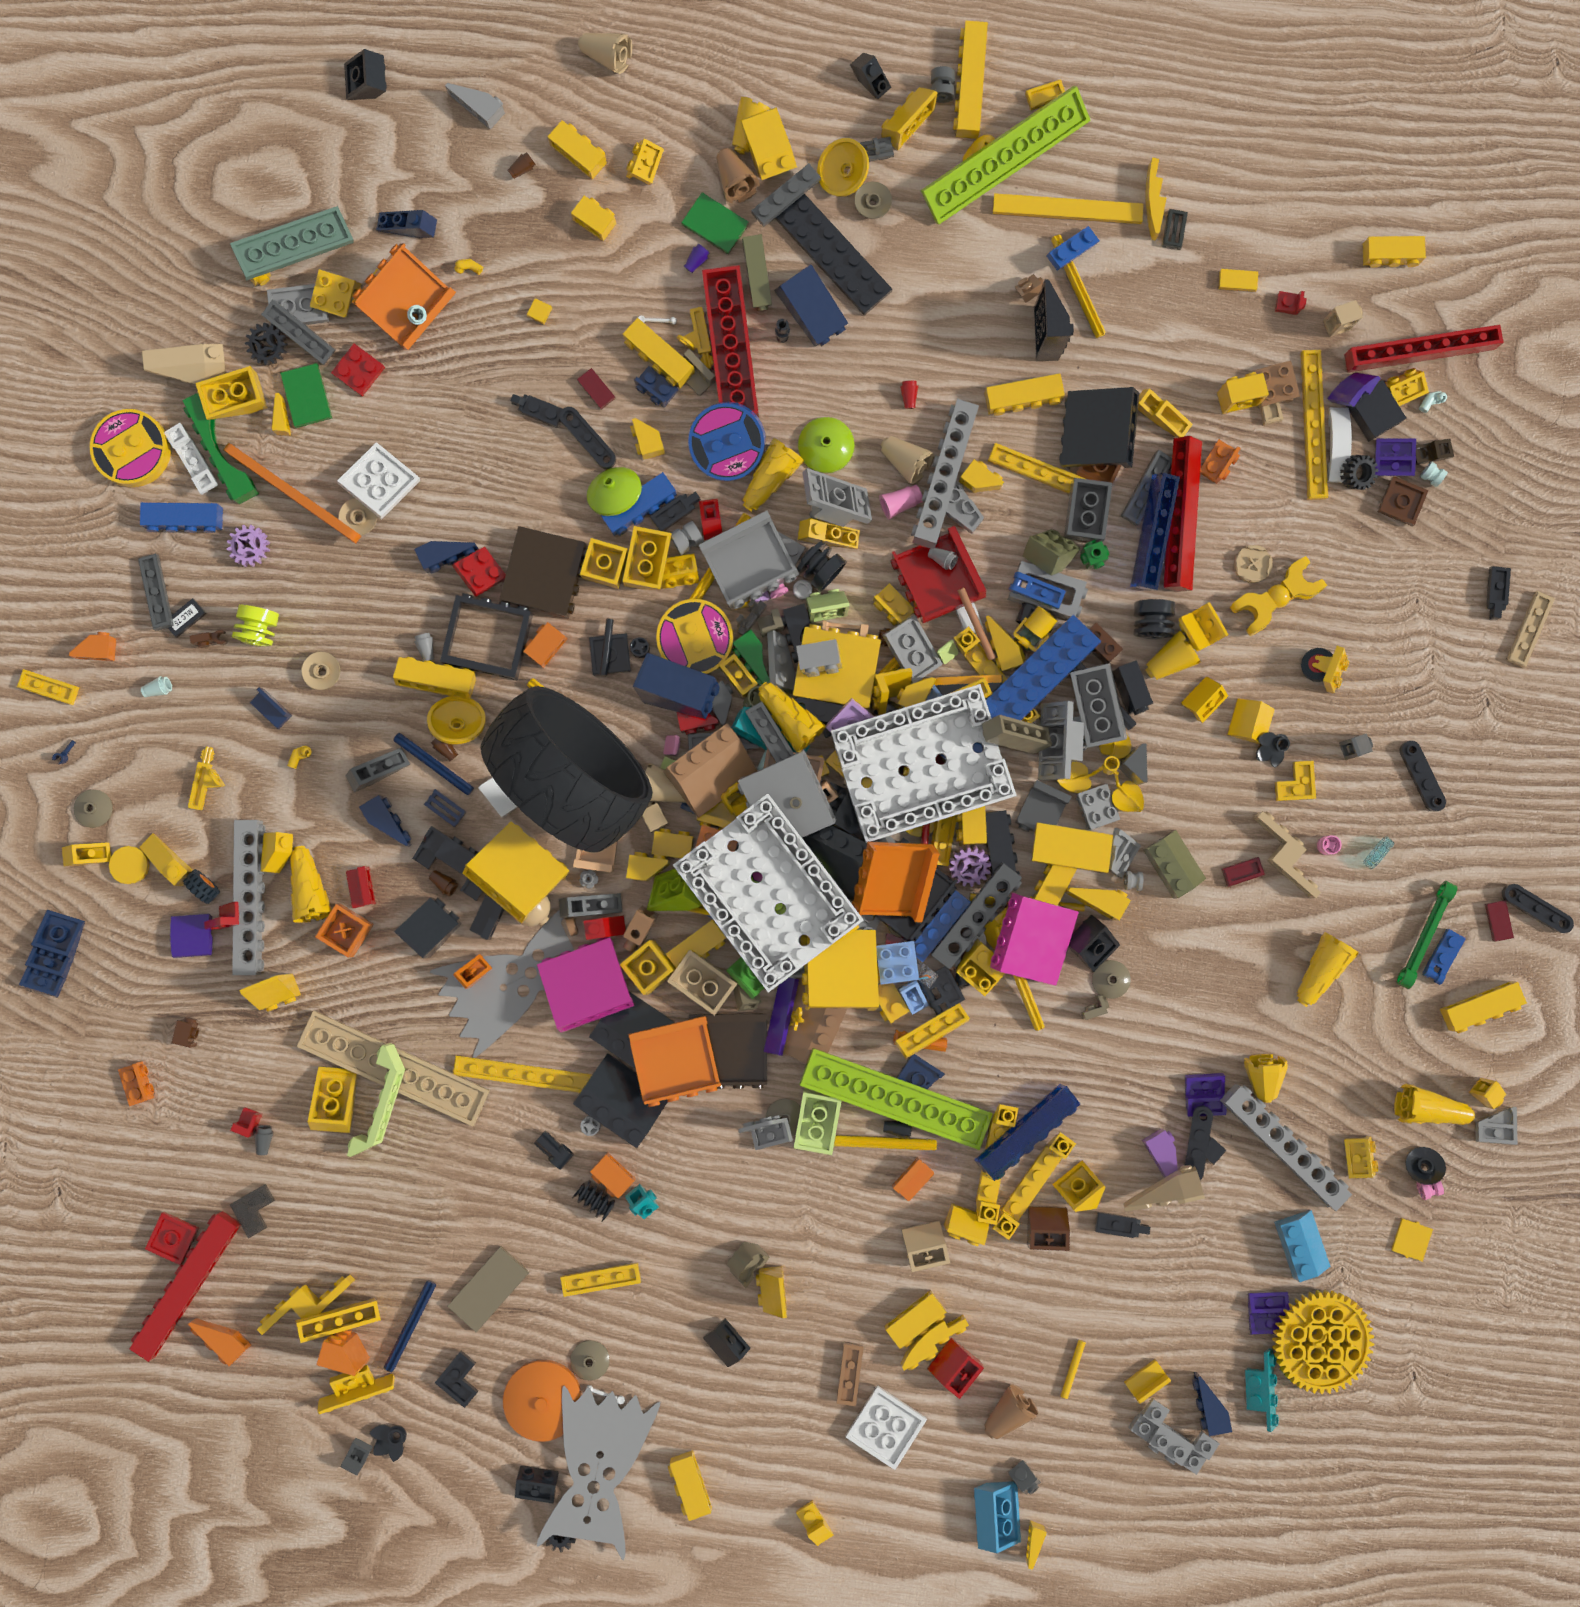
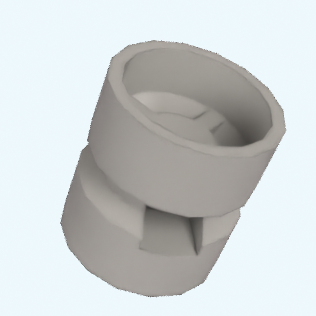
[671,521,704,555]

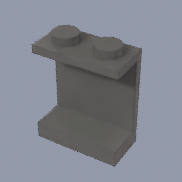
[1015,780,1072,832]

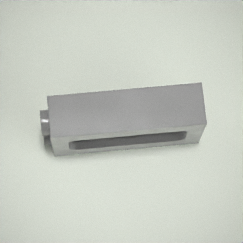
[1007,561,1088,620]

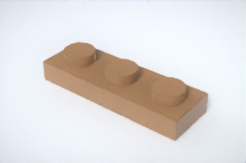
[836,1342,863,1406]

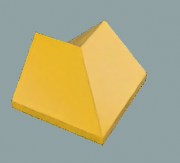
[1052,1160,1105,1212]

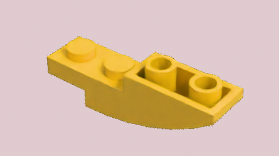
[901,1315,969,1371]

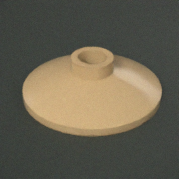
[339,498,377,535]
[302,652,340,690]

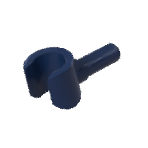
[52,740,76,764]

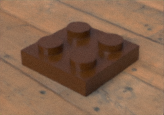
[1377,476,1429,526]

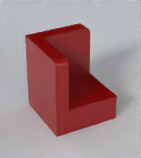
[230,1107,262,1138]

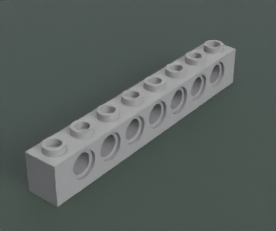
[911,399,979,549]
[232,820,266,975]
[1220,1084,1352,1211]

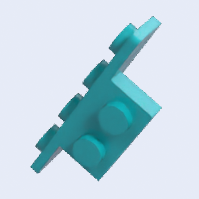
[1245,1348,1279,1432]

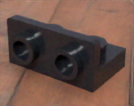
[515,1466,559,1504]

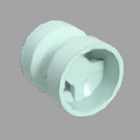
[1420,461,1448,488]

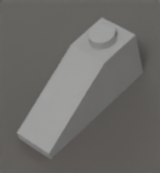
[445,83,505,129]

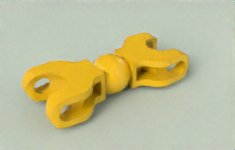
[1229,556,1327,636]

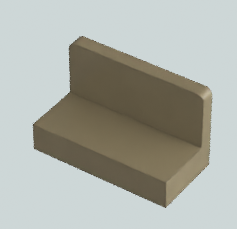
[684,349,716,396]

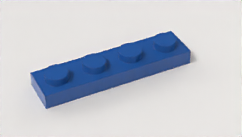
[914,890,971,962]

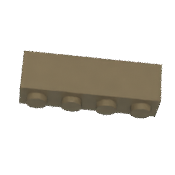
[982,715,1052,754]

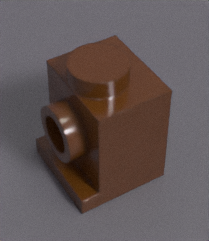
[171,1017,199,1048]

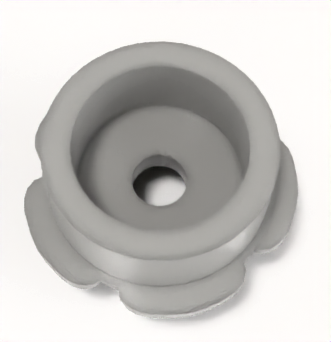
[579,870,598,889]

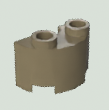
[727,1242,770,1288]

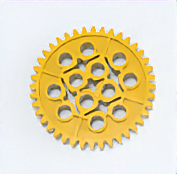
[1272,1290,1374,1394]

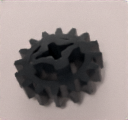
[245,323,288,366]

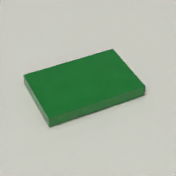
[681,192,749,255]
[280,363,333,428]

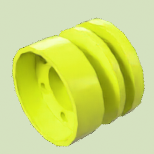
[232,604,279,647]

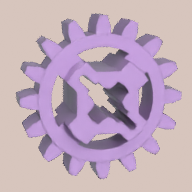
[227,525,270,567]
[949,845,991,887]

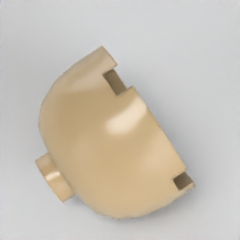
[517,896,551,927]

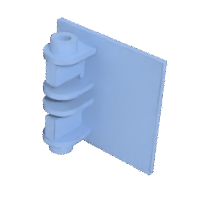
[876,941,919,985]

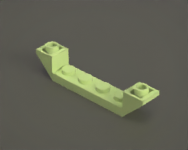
[347,1043,405,1157]

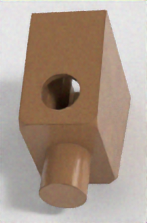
[623,905,659,952]

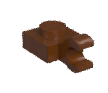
[189,630,228,648]

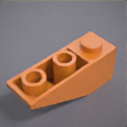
[188,1318,252,1366]

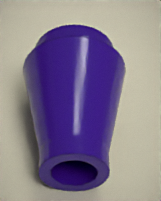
[684,244,710,273]

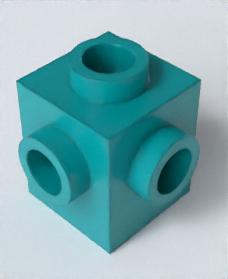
[625,1184,659,1219]

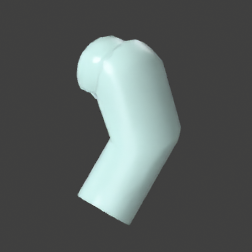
[1419,391,1447,413]

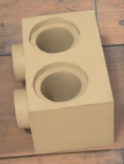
[1323,300,1363,337]

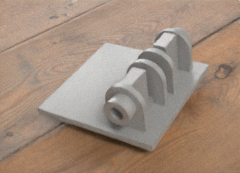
[1076,784,1120,830]

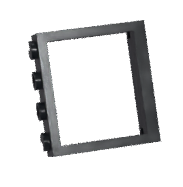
[440,593,533,681]

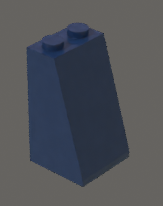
[774,264,848,347]
[633,653,720,719]

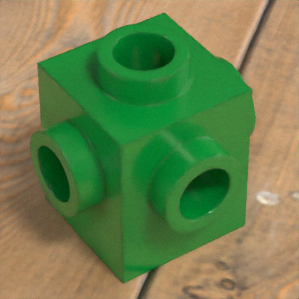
[1080,540,1109,570]

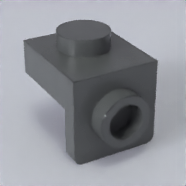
[340,1438,373,1475]
[1008,1460,1041,1495]

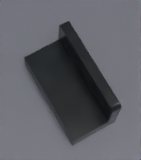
[470,896,505,940]
[703,1318,751,1367]

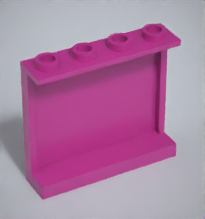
[990,893,1079,986]
[537,937,634,1033]

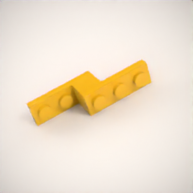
[257,1275,355,1335]

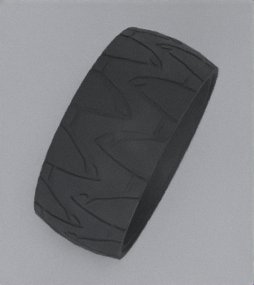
[481,686,653,853]

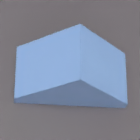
[898,980,929,1015]

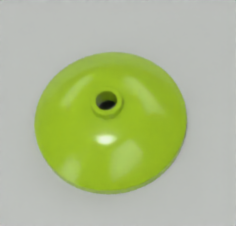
[798,417,854,473]
[587,467,642,516]

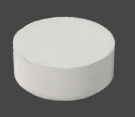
[793,580,812,600]

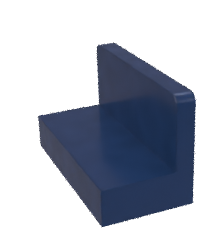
[250,687,293,729]

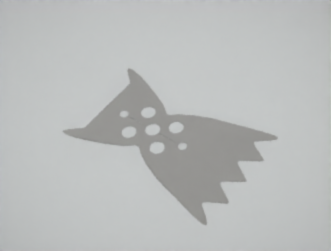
[430,910,574,1058]
[537,1386,660,1560]

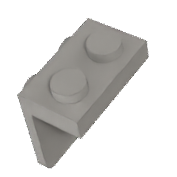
[738,1115,793,1150]

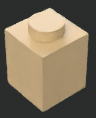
[642,802,669,833]

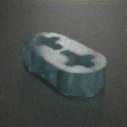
[1363,836,1395,870]

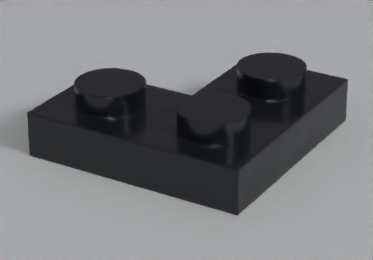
[435,1350,478,1408]

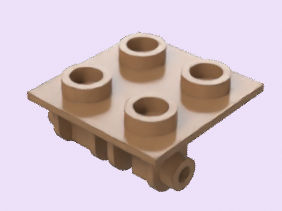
[1253,360,1300,407]

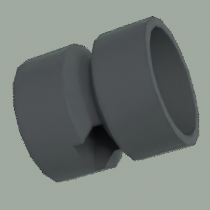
[930,66,955,103]

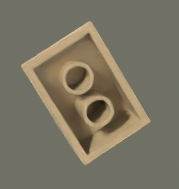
[667,950,737,1016]

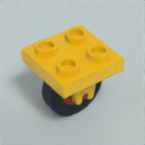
[1301,646,1349,694]

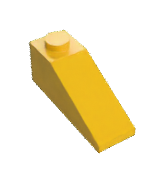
[139,833,193,886]

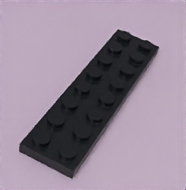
[775,194,892,316]

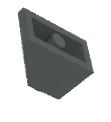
[712,680,734,727]
[1339,733,1373,760]

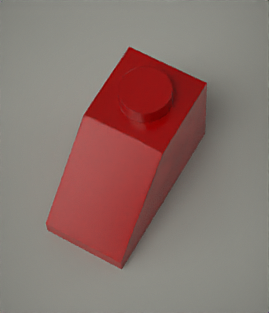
[699,499,722,541]
[584,915,626,940]

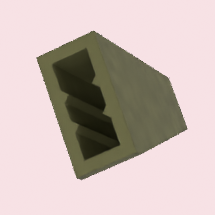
[742,234,772,311]

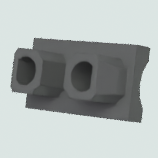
[860,137,894,162]

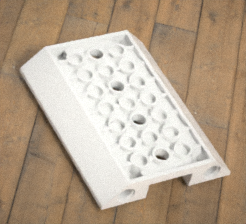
[831,684,1017,843]
[673,794,864,993]

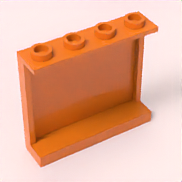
[352,243,456,350]
[851,842,940,922]
[628,1016,721,1107]

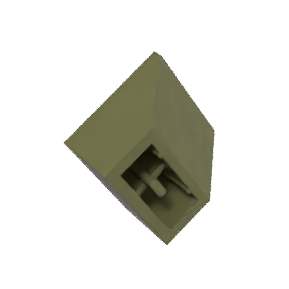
[1022,529,1080,576]

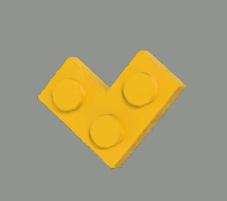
[1275,761,1316,801]

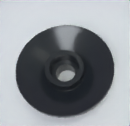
[1405,1147,1446,1185]

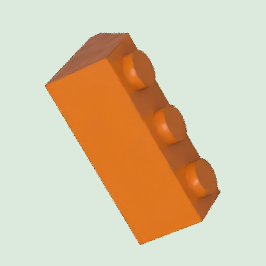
[316,1329,370,1376]

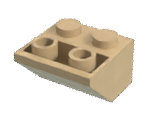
[901,1221,950,1272]

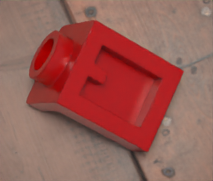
[1275,291,1307,315]

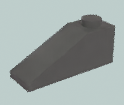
[345,747,410,792]
[559,893,622,918]

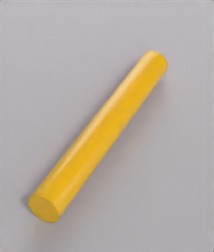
[1060,1339,1086,1399]

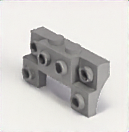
[1128,1398,1220,1475]

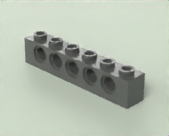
[931,862,1022,969]

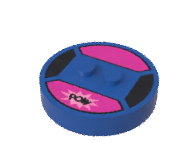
[688,402,766,481]

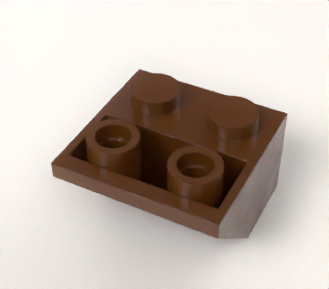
[1027,1206,1070,1251]

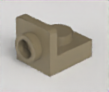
[1080,994,1109,1020]

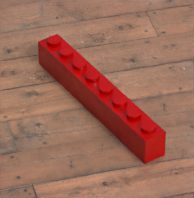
[1344,325,1504,373]
[1164,436,1202,592]
[129,1211,242,1362]

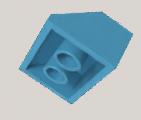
[1274,1210,1331,1282]
[974,1481,1021,1554]

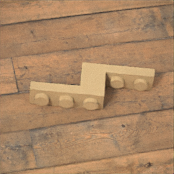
[1253,811,1321,898]

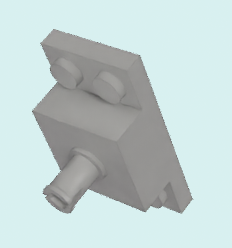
[802,468,872,527]
[1038,701,1087,781]

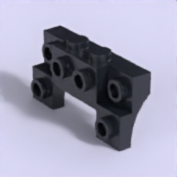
[412,826,483,901]

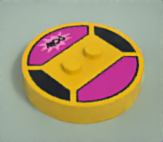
[90,409,171,487]
[656,599,733,674]

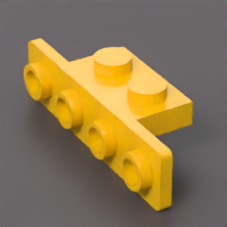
[317,1365,395,1414]

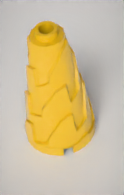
[742,438,804,512]
[758,682,826,752]
[290,846,332,923]
[1297,932,1359,1007]
[1394,1084,1475,1125]

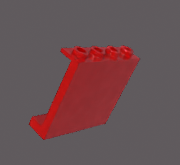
[890,526,986,624]

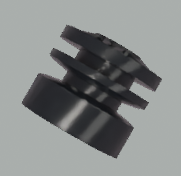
[796,540,847,592]
[1134,599,1175,639]

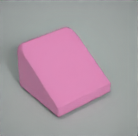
[663,735,681,757]

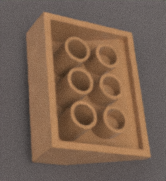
[663,723,757,818]
[783,977,847,1064]

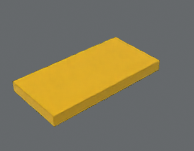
[1031,823,1113,874]

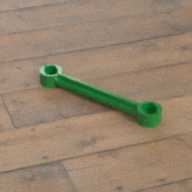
[1396,881,1458,989]

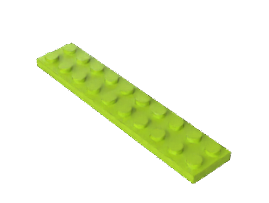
[921,86,1091,224]
[799,1048,993,1150]

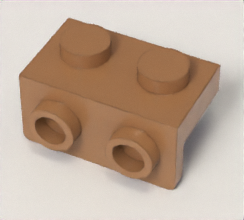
[1015,274,1044,303]

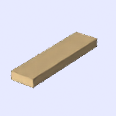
[1506,591,1555,668]

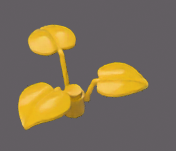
[1057,733,1144,812]

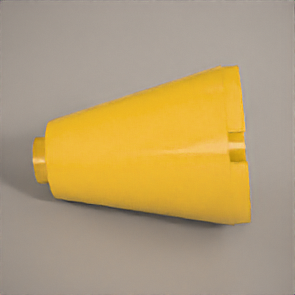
[732,97,771,155]
[1145,631,1201,680]

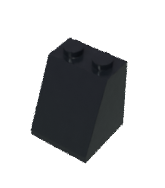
[394,897,462,958]

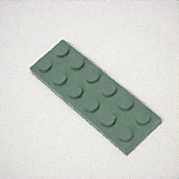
[230,206,354,281]

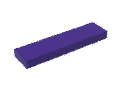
[764,977,799,1056]

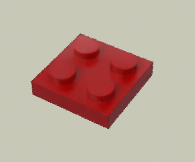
[331,343,385,397]
[453,547,506,597]
[145,1212,199,1265]

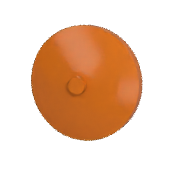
[503,1360,582,1442]

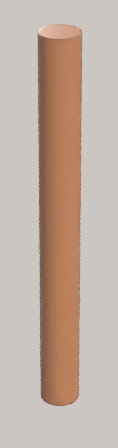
[957,588,995,660]

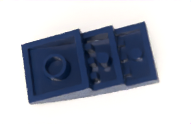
[19,910,85,998]

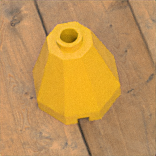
[1244,1054,1288,1103]

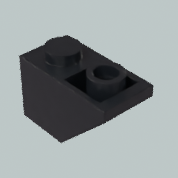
[850,53,891,99]

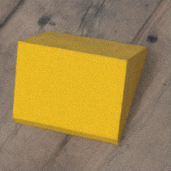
[1227,698,1274,745]

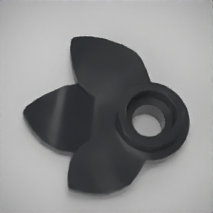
[1256,732,1290,767]
[369,1424,407,1462]

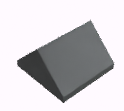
[1118,743,1148,785]

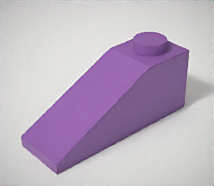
[1142,1128,1178,1178]

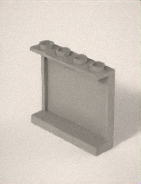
[699,511,799,609]
[738,749,837,838]

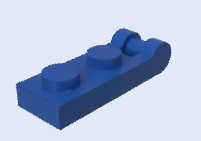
[1008,572,1066,610]
[1422,929,1466,985]

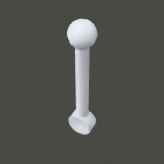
[638,315,677,325]
[585,1385,625,1404]

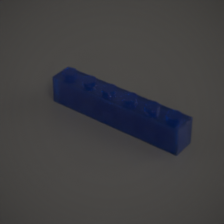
[1130,473,1180,591]
[974,1084,1080,1181]

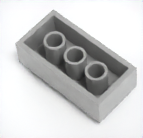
[796,639,842,677]
[1070,663,1127,748]

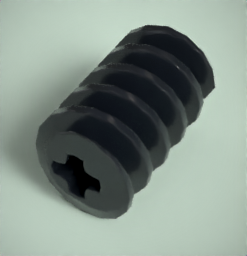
[572,1180,615,1222]

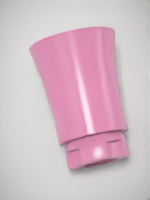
[879,485,923,520]

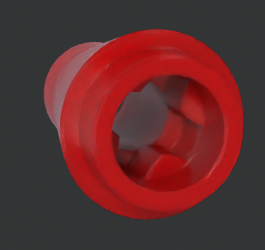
[900,380,919,409]

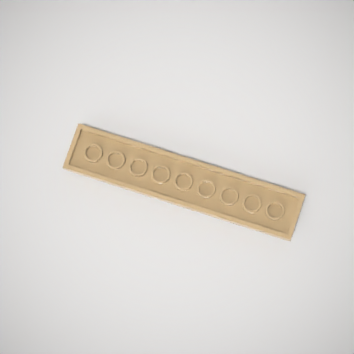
[297,1011,490,1126]

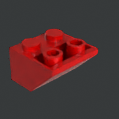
[927,1338,984,1399]

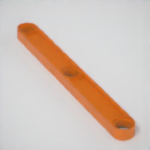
[223,442,362,544]

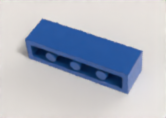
[600,472,677,537]
[140,502,223,533]

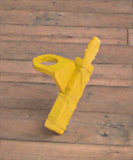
[676,307,714,369]
[188,746,225,810]

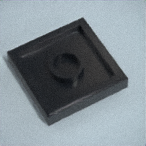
[589,633,631,676]

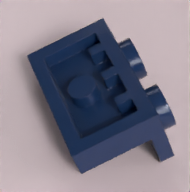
[634,366,679,408]

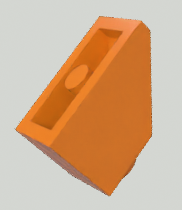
[69,632,116,661]

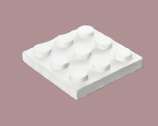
[337,442,420,520]
[845,1385,927,1470]

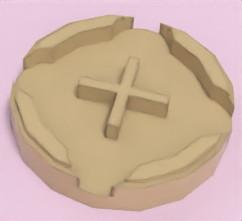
[1234,545,1273,583]

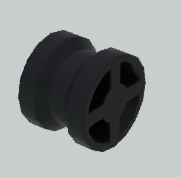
[630,637,650,658]

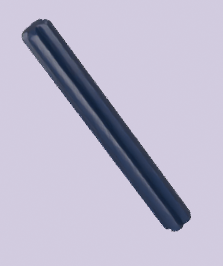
[393,733,474,795]
[384,1280,436,1373]

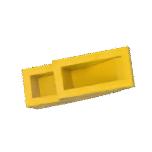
[1138,388,1193,438]

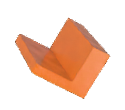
[892,1157,934,1201]

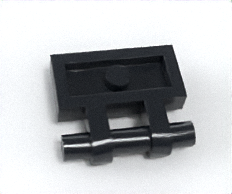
[918,966,966,1015]

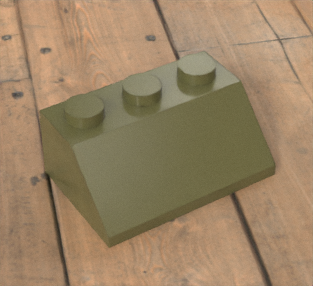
[1143,830,1206,899]

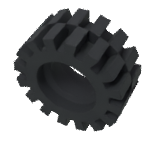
[1340,455,1378,490]

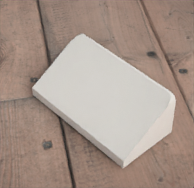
[478,778,517,818]

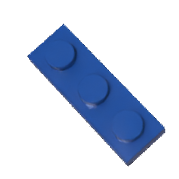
[1046,226,1100,271]

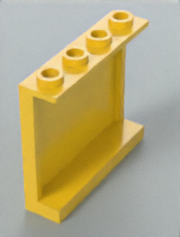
[793,624,881,709]
[462,821,569,924]
[800,930,879,1011]

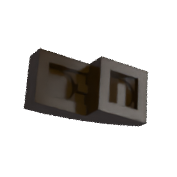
[1415,439,1454,465]

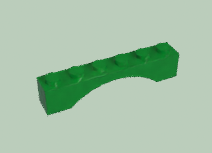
[182,393,259,504]
[732,630,805,709]

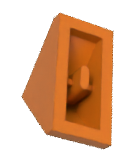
[453,954,492,989]

